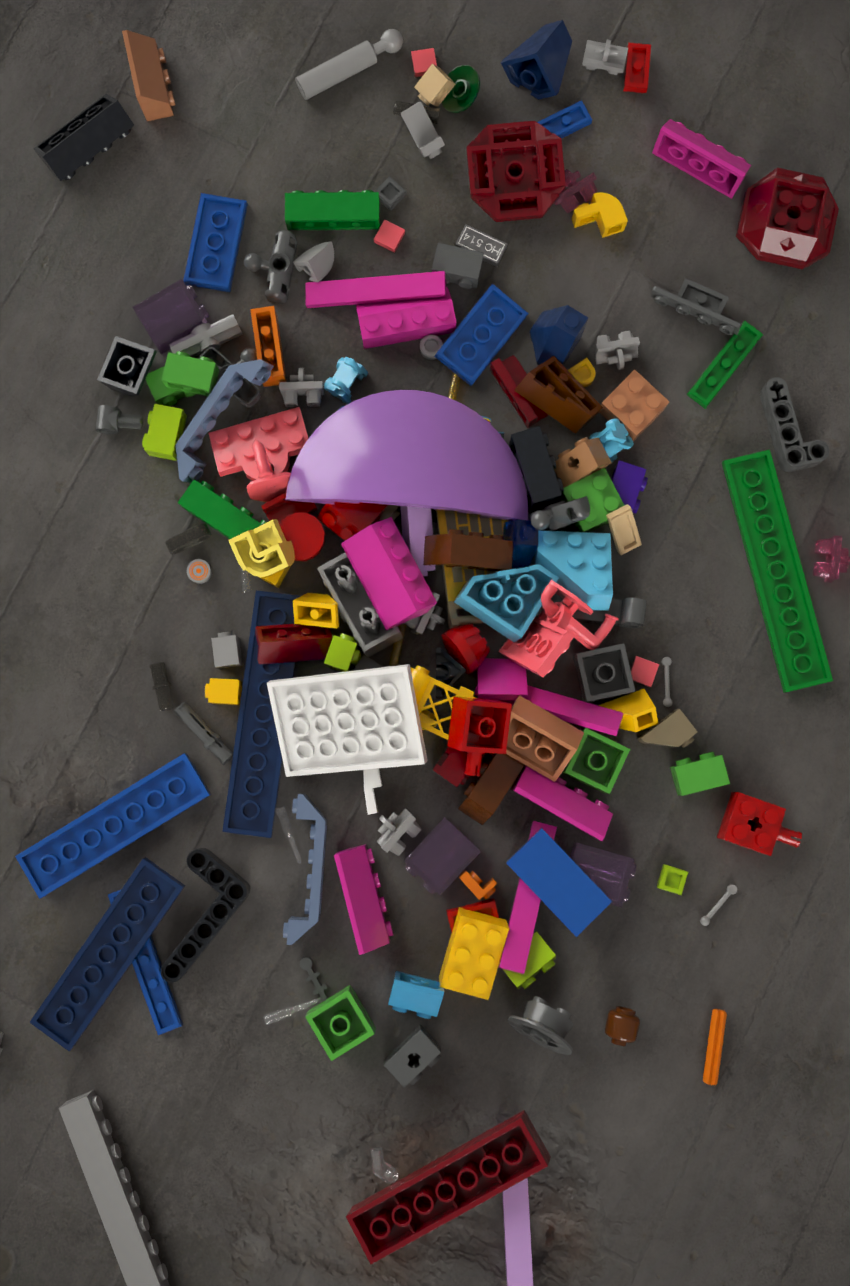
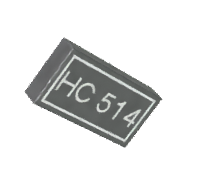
[455,224,508,267]

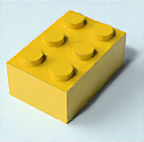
[439,907,509,1000]

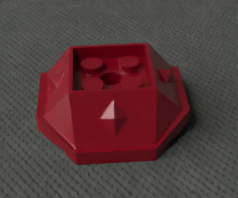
[466,121,566,222]
[736,167,839,269]

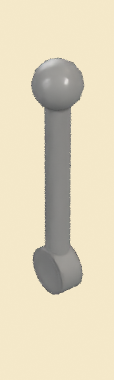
[661,657,673,707]
[700,884,738,926]

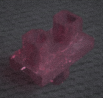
[554,169,598,214]
[813,536,850,583]

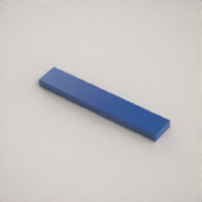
[108,890,183,1035]

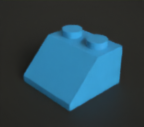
[388,971,444,1019]

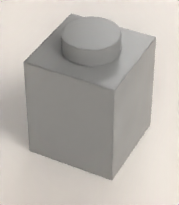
[211,632,243,669]

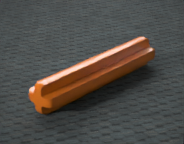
[703,1009,727,1085]

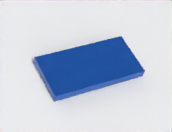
[183,193,248,292]
[434,283,529,386]
[506,828,612,937]

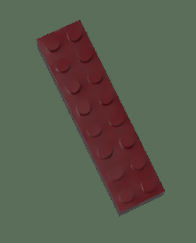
[346,1110,551,1264]

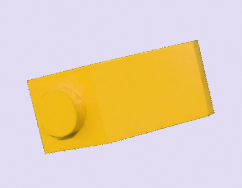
[293,593,339,629]

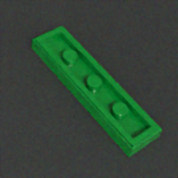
[687,320,763,409]

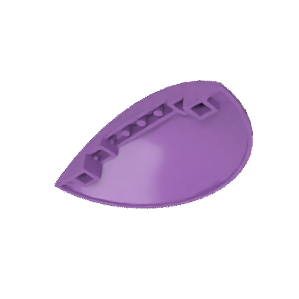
[285,390,528,522]

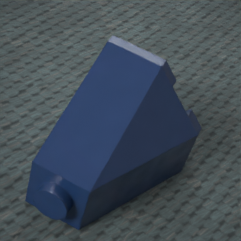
[501,20,572,100]
[529,305,588,365]

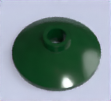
[441,65,480,113]

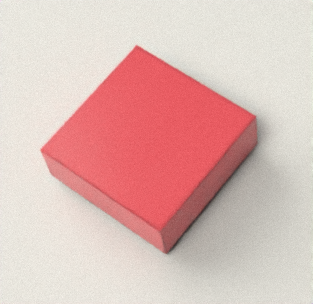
[411,48,437,77]
[374,219,405,253]
[631,656,659,687]

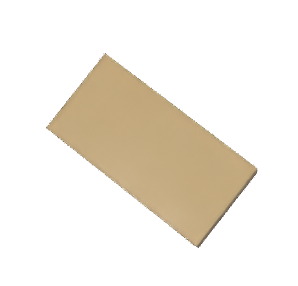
[606,504,642,555]

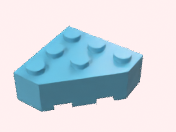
[535,530,613,611]
[454,564,559,642]

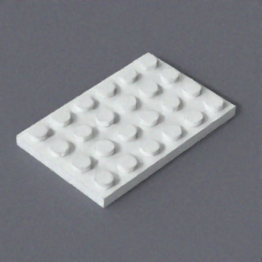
[267,664,428,777]

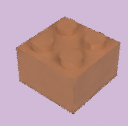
[599,369,669,442]

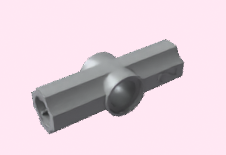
[169,314,243,358]

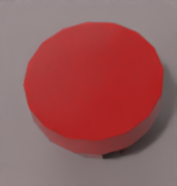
[280,512,325,561]
[441,623,490,675]

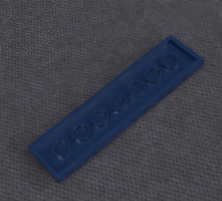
[30,857,185,1052]

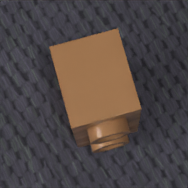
[554,437,612,488]

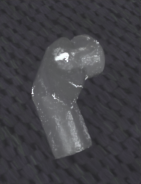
[370,1147,399,1183]

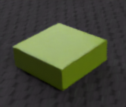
[657,864,688,896]

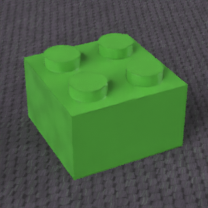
[560,468,625,532]
[562,728,630,794]
[305,985,376,1061]

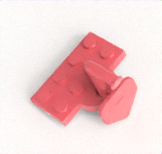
[209,407,309,502]
[498,580,619,678]

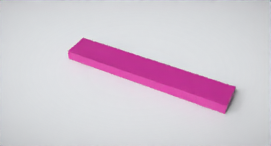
[305,271,446,308]
[475,685,623,736]
[499,821,557,974]

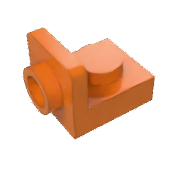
[458,870,497,900]

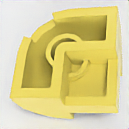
[228,519,295,578]

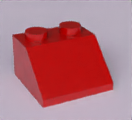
[317,502,388,541]

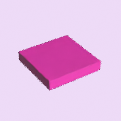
[477,658,528,700]

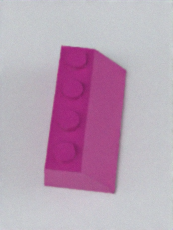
[652,119,751,199]
[356,287,456,349]
[341,517,437,630]
[511,765,613,841]
[334,844,394,955]

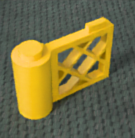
[410,665,475,740]

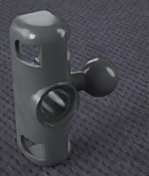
[244,230,298,304]
[198,347,261,408]
[525,496,590,533]

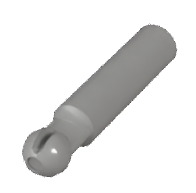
[295,29,403,100]

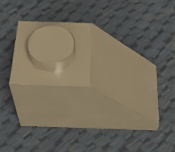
[637,709,697,748]

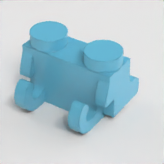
[324,357,368,404]
[589,418,634,462]

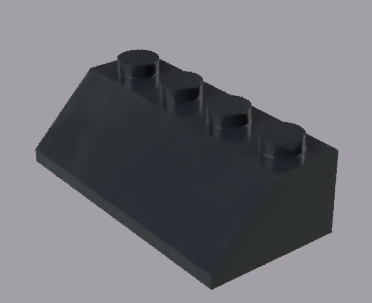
[33,94,134,181]

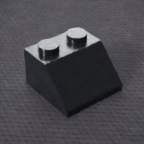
[97,336,157,396]

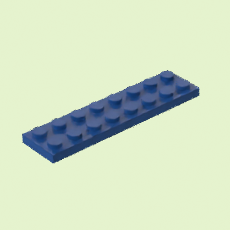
[15,753,211,899]

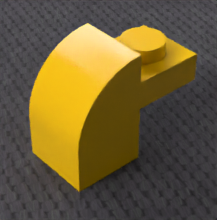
[571,192,628,238]

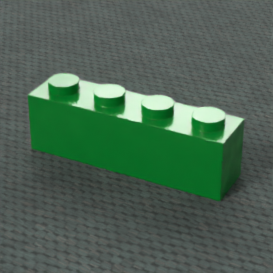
[285,190,380,230]
[178,480,267,539]

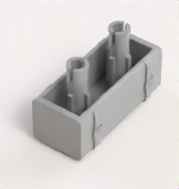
[317,553,403,657]

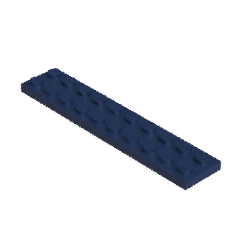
[222,590,300,838]

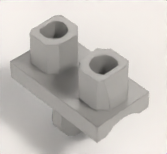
[582,39,628,75]
[595,331,640,370]
[279,368,324,407]
[404,592,445,635]
[377,808,422,856]

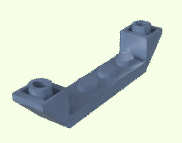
[175,359,274,483]
[283,794,328,945]

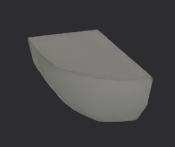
[293,241,334,282]

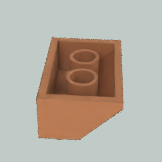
[122,30,176,121]
[506,695,584,782]

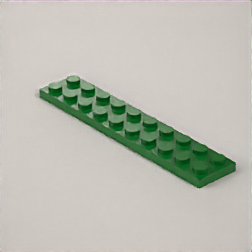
[722,450,833,693]

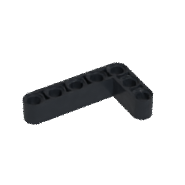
[161,848,250,983]

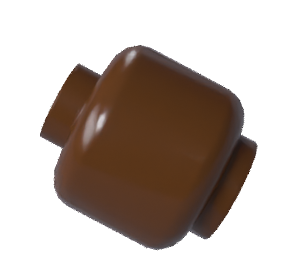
[605,1006,640,1046]

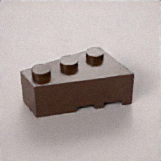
[514,356,603,434]
[423,529,513,571]
[458,753,525,825]

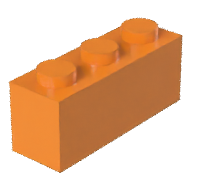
[250,306,287,387]

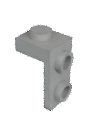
[401,102,445,159]

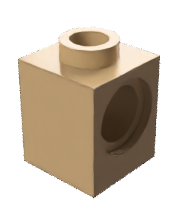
[415,64,456,107]

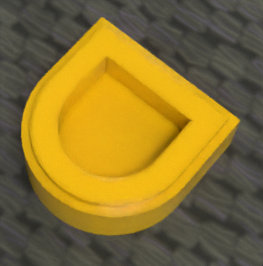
[568,358,596,387]

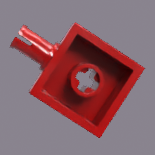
[447,696,512,776]
[717,792,802,856]

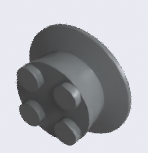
[507,996,573,1055]

